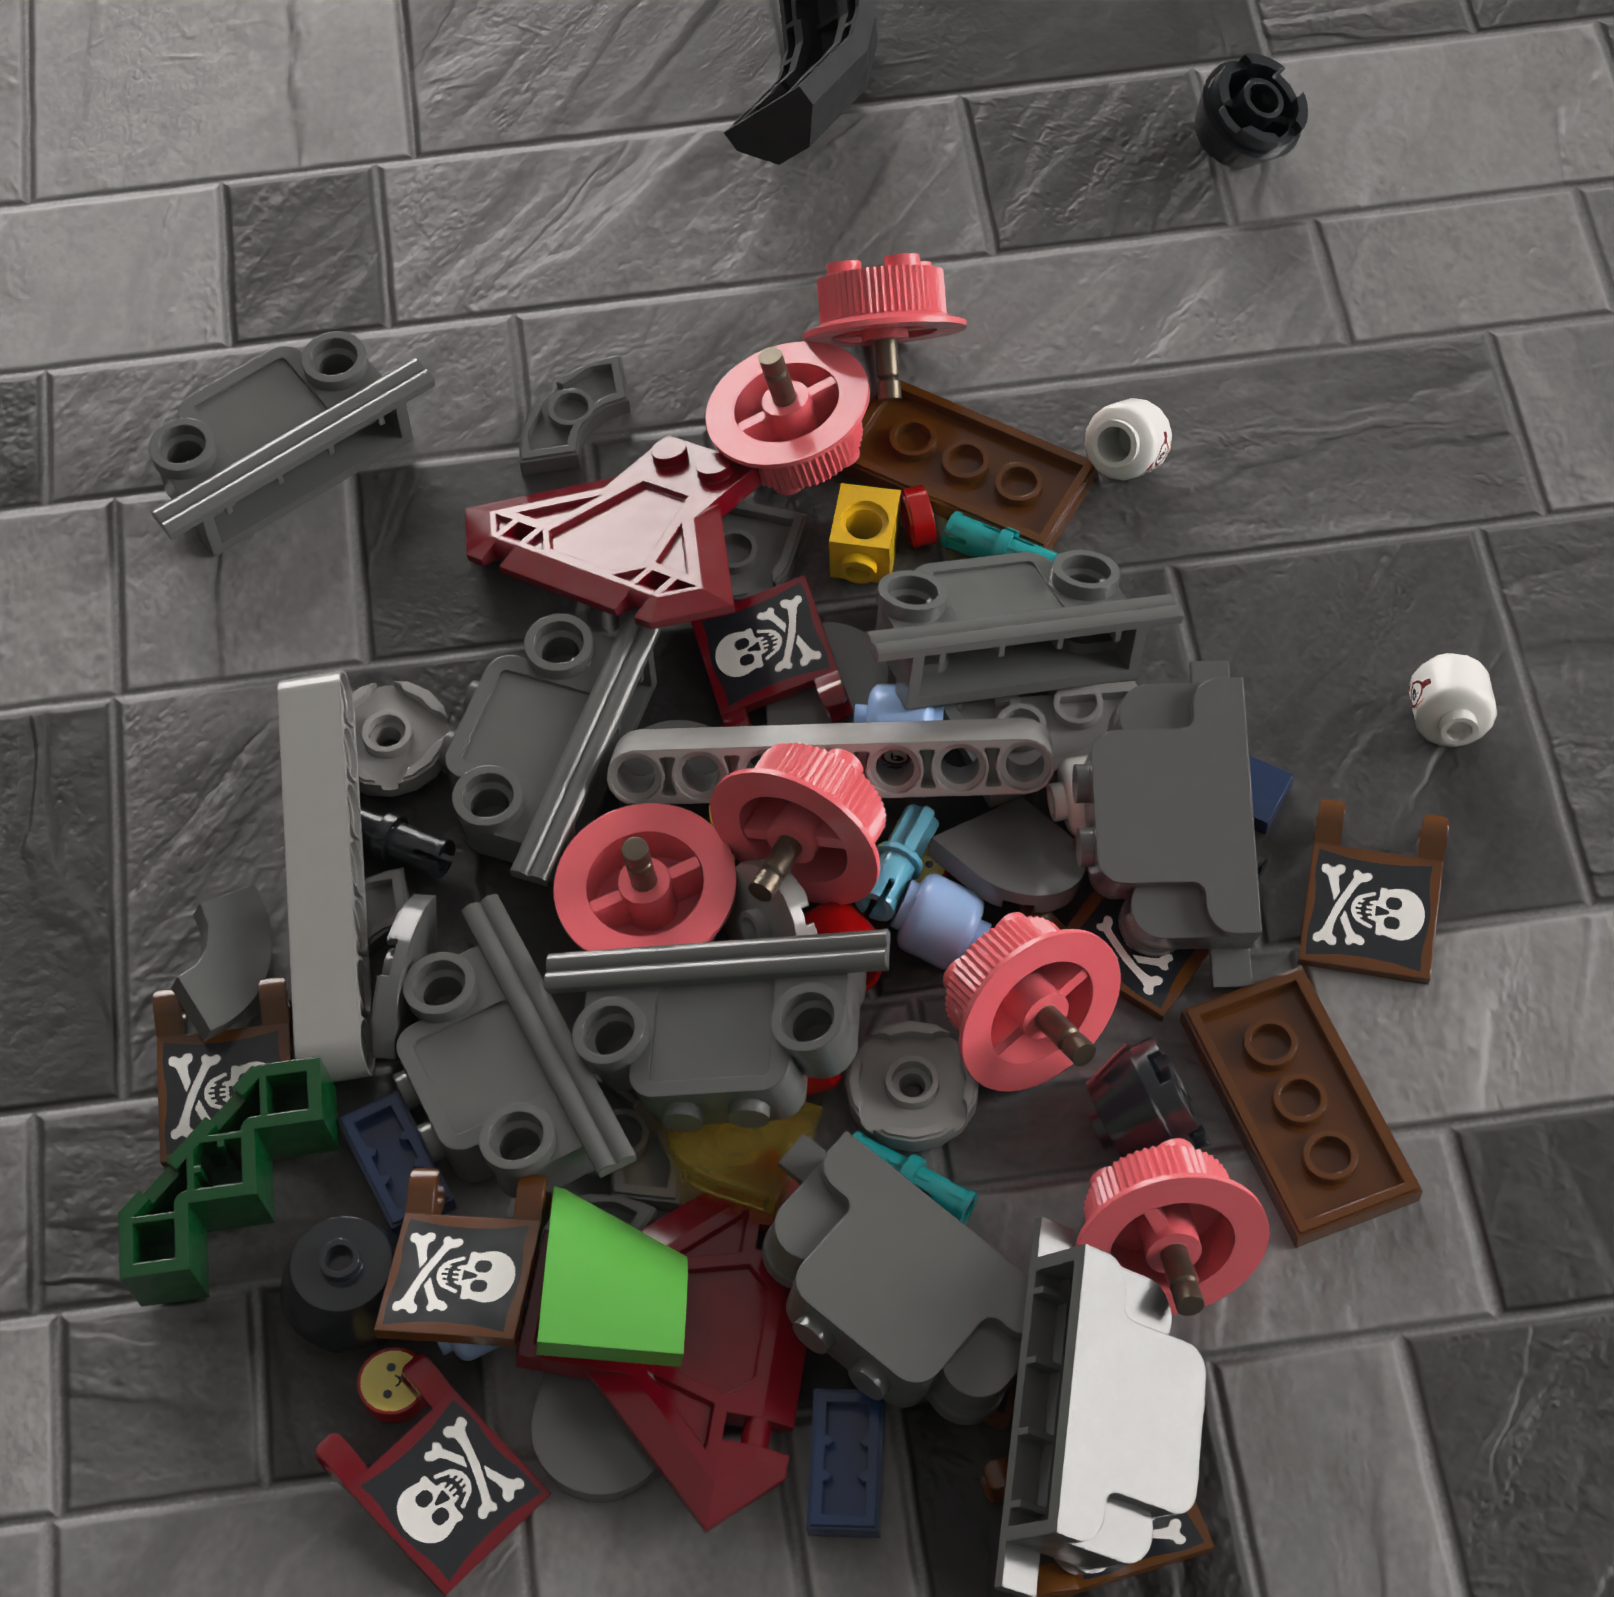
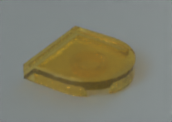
[667,1101,823,1215]

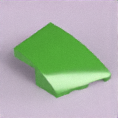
[536,1186,688,1367]

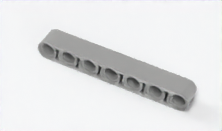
[278,670,375,1083]
[607,718,1055,805]

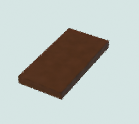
[838,380,1098,550]
[1180,966,1423,1248]

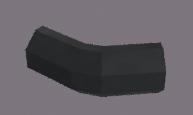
[724,0,877,165]

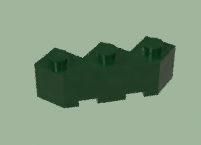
[118,1056,339,1307]

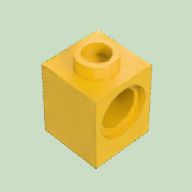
[829,483,901,584]

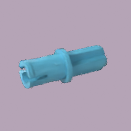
[855,804,939,921]

